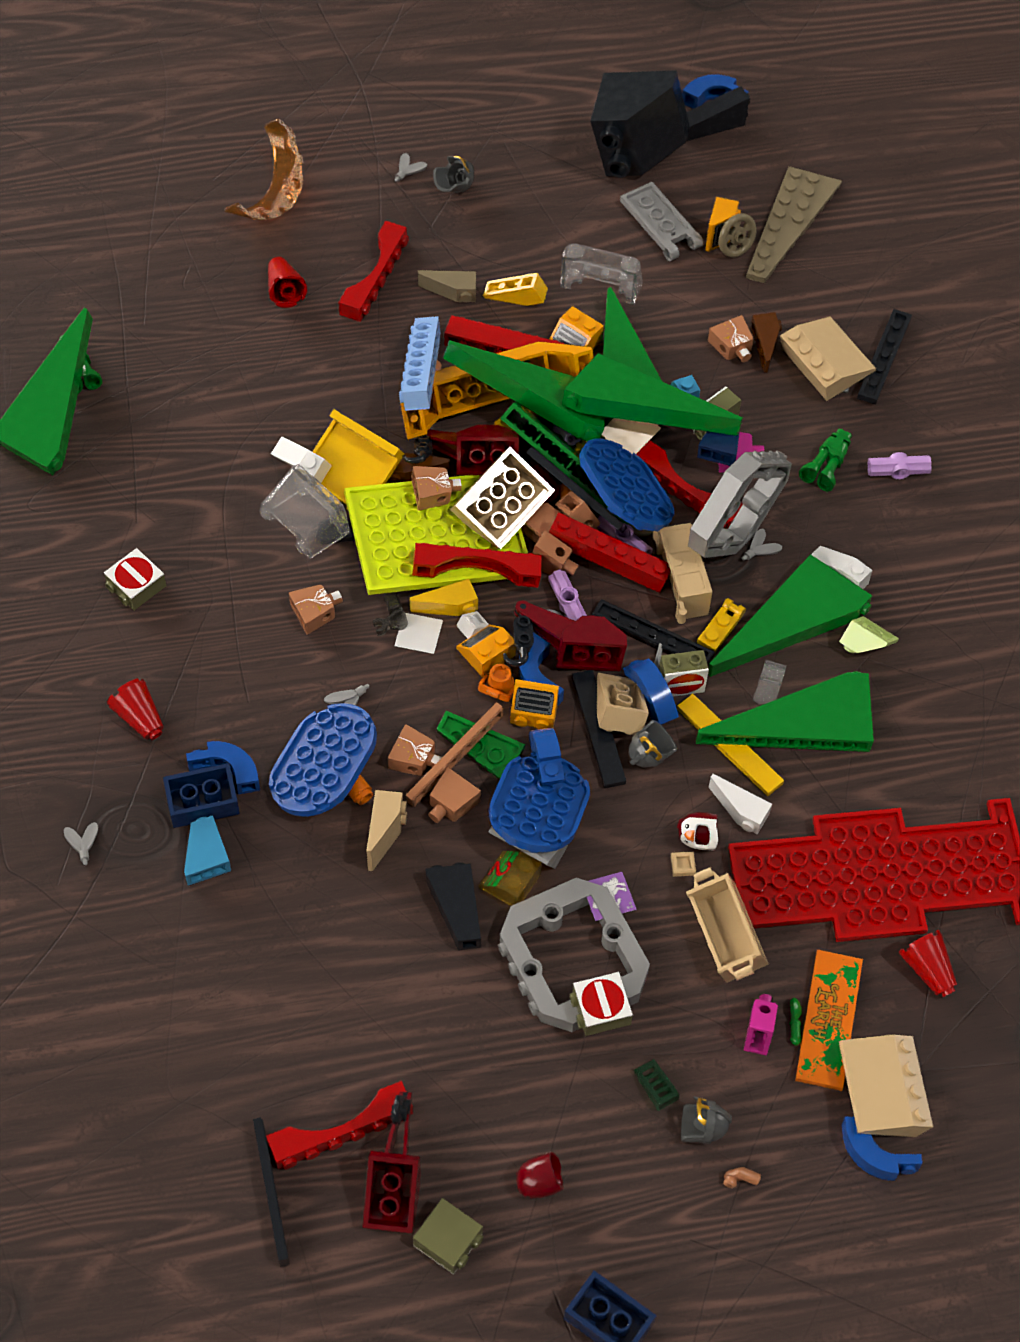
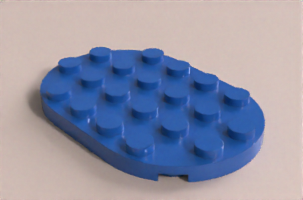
[579,439,675,532]
[269,703,377,817]
[488,753,590,853]

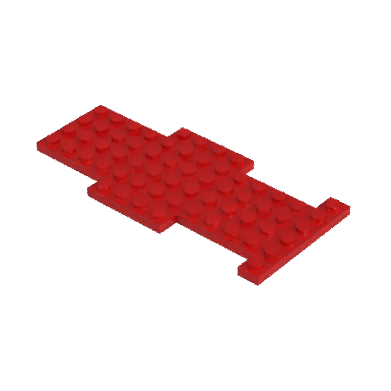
[728,798,1020,942]

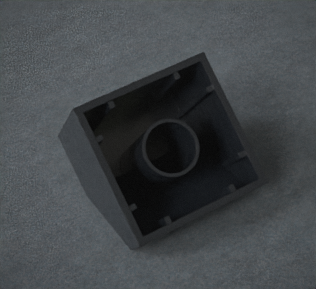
[590,70,690,178]

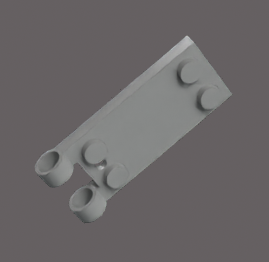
[620,182,703,261]

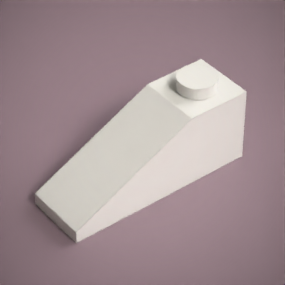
[271,437,332,483]
[811,546,872,589]
[709,774,772,835]

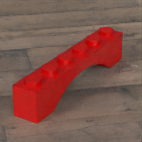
[338,221,409,322]
[636,440,742,529]
[412,543,542,588]
[266,1081,413,1170]

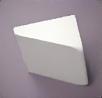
[457,611,489,639]

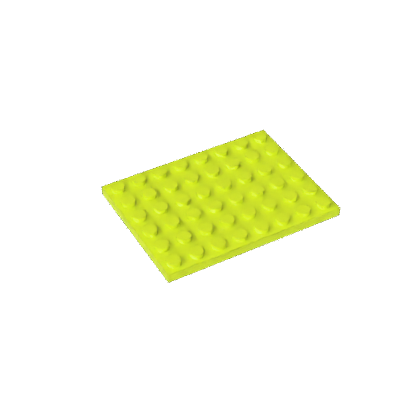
[344,475,528,595]

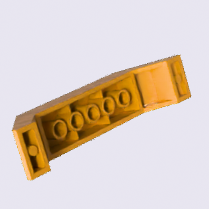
[400,342,594,439]

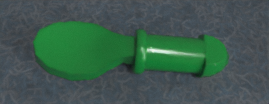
[789,998,802,1046]

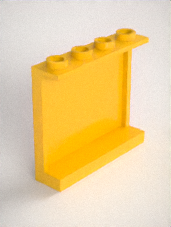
[294,409,405,510]

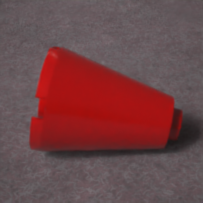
[268,257,307,308]
[107,678,164,740]
[899,930,957,997]

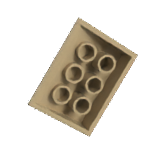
[780,317,876,401]
[450,447,555,550]
[839,1035,933,1137]

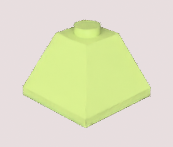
[839,616,899,653]

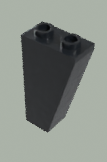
[687,86,750,141]
[425,862,481,950]

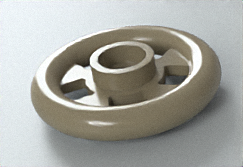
[719,213,756,258]

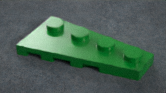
[437,711,525,779]

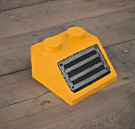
[705,197,741,251]
[549,306,604,349]
[456,624,516,677]
[510,679,559,729]

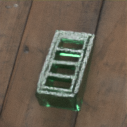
[633,1059,680,1111]

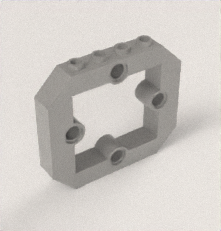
[688,451,792,558]
[498,878,650,1032]

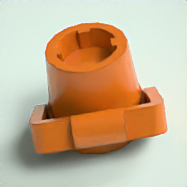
[478,663,514,702]

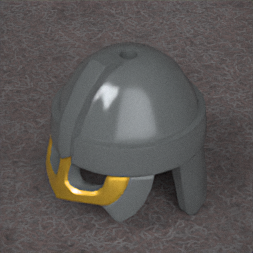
[433,156,475,193]
[629,720,677,768]
[681,1096,732,1144]

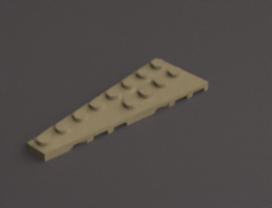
[746,166,841,283]

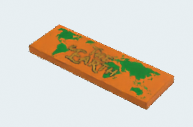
[795,950,863,1091]

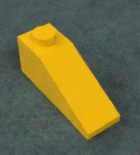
[483,273,548,306]
[409,579,478,616]

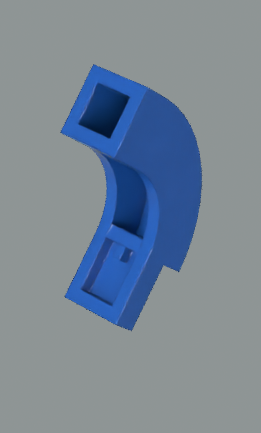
[682,75,749,109]
[518,632,564,706]
[623,658,679,724]
[529,728,565,786]
[186,741,260,795]
[842,1117,922,1181]

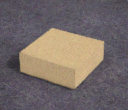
[671,852,696,877]

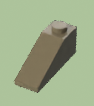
[418,270,476,302]

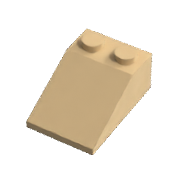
[597,673,649,735]
[367,790,407,871]

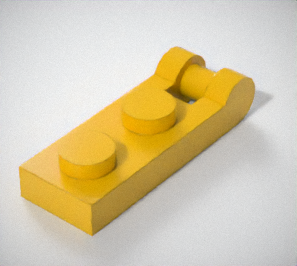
[697,598,746,653]

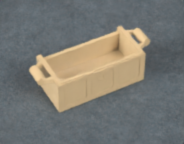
[653,523,712,624]
[686,867,769,983]

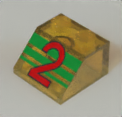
[479,851,542,906]

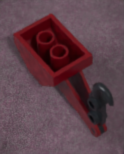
[402,425,519,475]
[503,600,627,671]
[363,1091,421,1233]

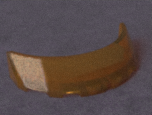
[224,118,304,220]

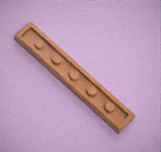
[406,702,503,807]

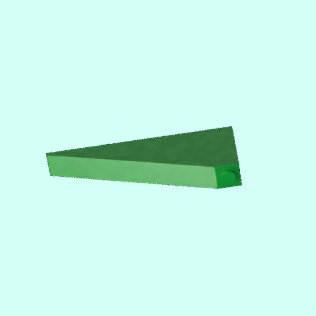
[603,287,662,426]
[0,307,93,476]
[443,341,605,441]
[562,353,743,436]
[500,402,629,524]
[708,554,872,677]
[696,671,874,752]

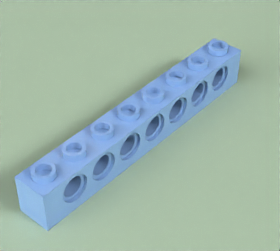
[399,316,441,411]

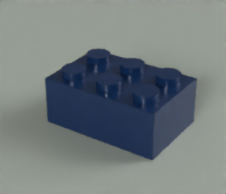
[163,763,240,828]
[564,1271,656,1342]

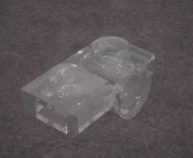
[753,660,787,705]

